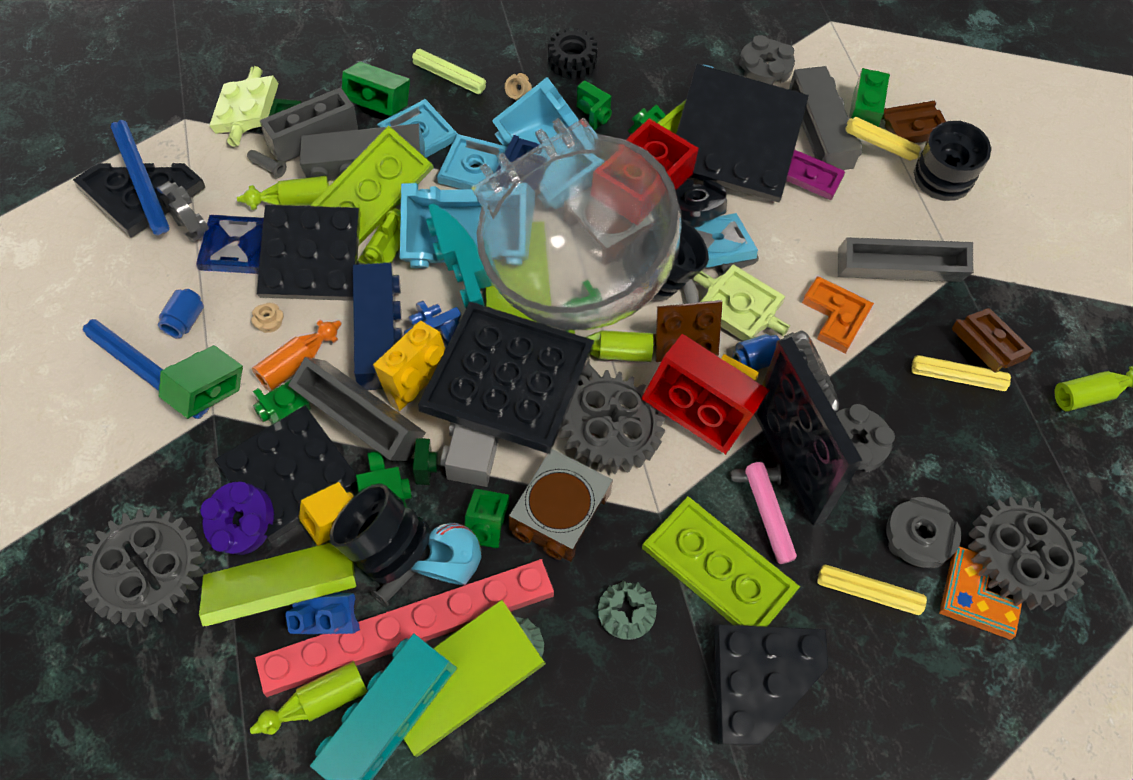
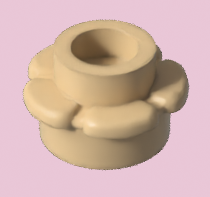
[505,73,532,101]
[251,303,284,333]

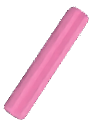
[745,462,797,564]

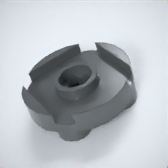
[739,35,795,85]
[157,181,209,242]
[836,404,895,472]
[886,497,961,568]

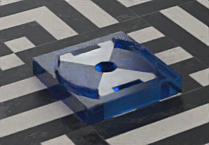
[196,215,264,274]

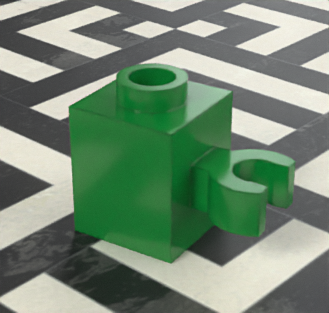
[356,451,412,507]

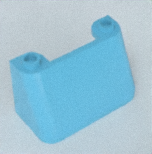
[492,77,606,209]
[400,181,533,268]

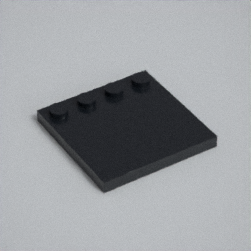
[676,64,809,203]
[418,302,594,454]
[754,337,863,526]

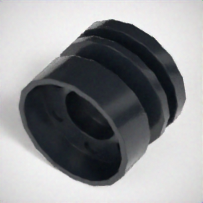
[913,121,992,201]
[623,215,709,300]
[329,483,431,584]

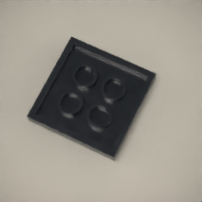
[257,205,361,301]
[215,405,358,543]

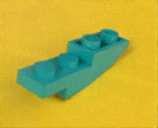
[426,203,492,309]

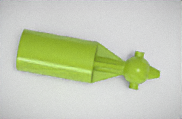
[237,176,329,210]
[568,330,653,362]
[1055,366,1133,412]
[250,661,368,735]

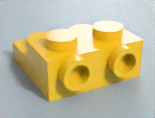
[373,320,446,411]

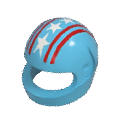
[411,523,481,585]

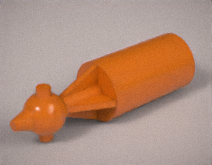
[252,320,342,392]

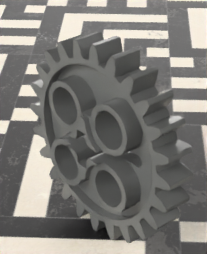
[558,370,665,474]
[968,497,1088,610]
[78,508,205,628]

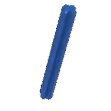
[111,120,170,235]
[82,319,209,419]

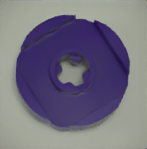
[200,482,274,555]

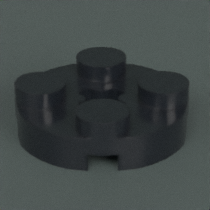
[667,179,727,227]

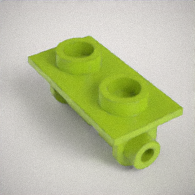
[358,208,401,264]

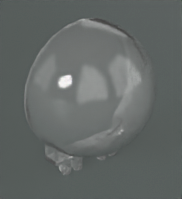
[471,118,682,330]

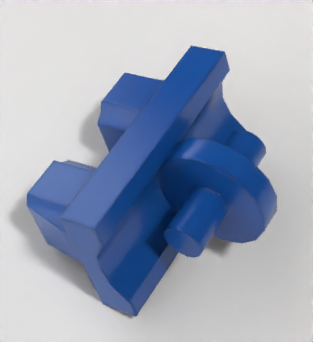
[404,300,461,346]
[286,592,360,634]

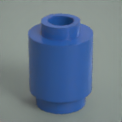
[158,289,204,338]
[733,334,780,371]

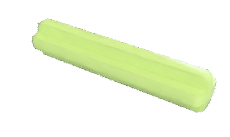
[412,49,486,94]

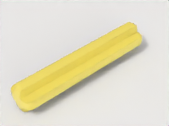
[846,117,921,161]
[911,355,1011,391]
[818,564,927,615]

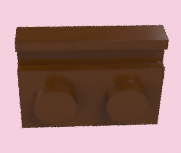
[881,100,946,143]
[952,308,1033,373]

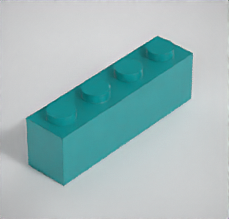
[310,633,457,780]

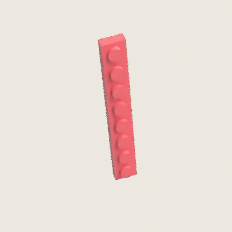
[255,559,554,697]

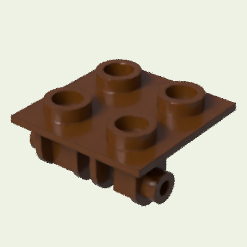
[653,300,723,362]

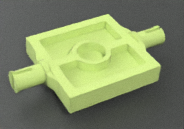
[209,66,278,146]
[693,264,790,341]

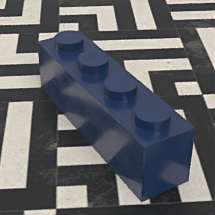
[353,262,403,390]

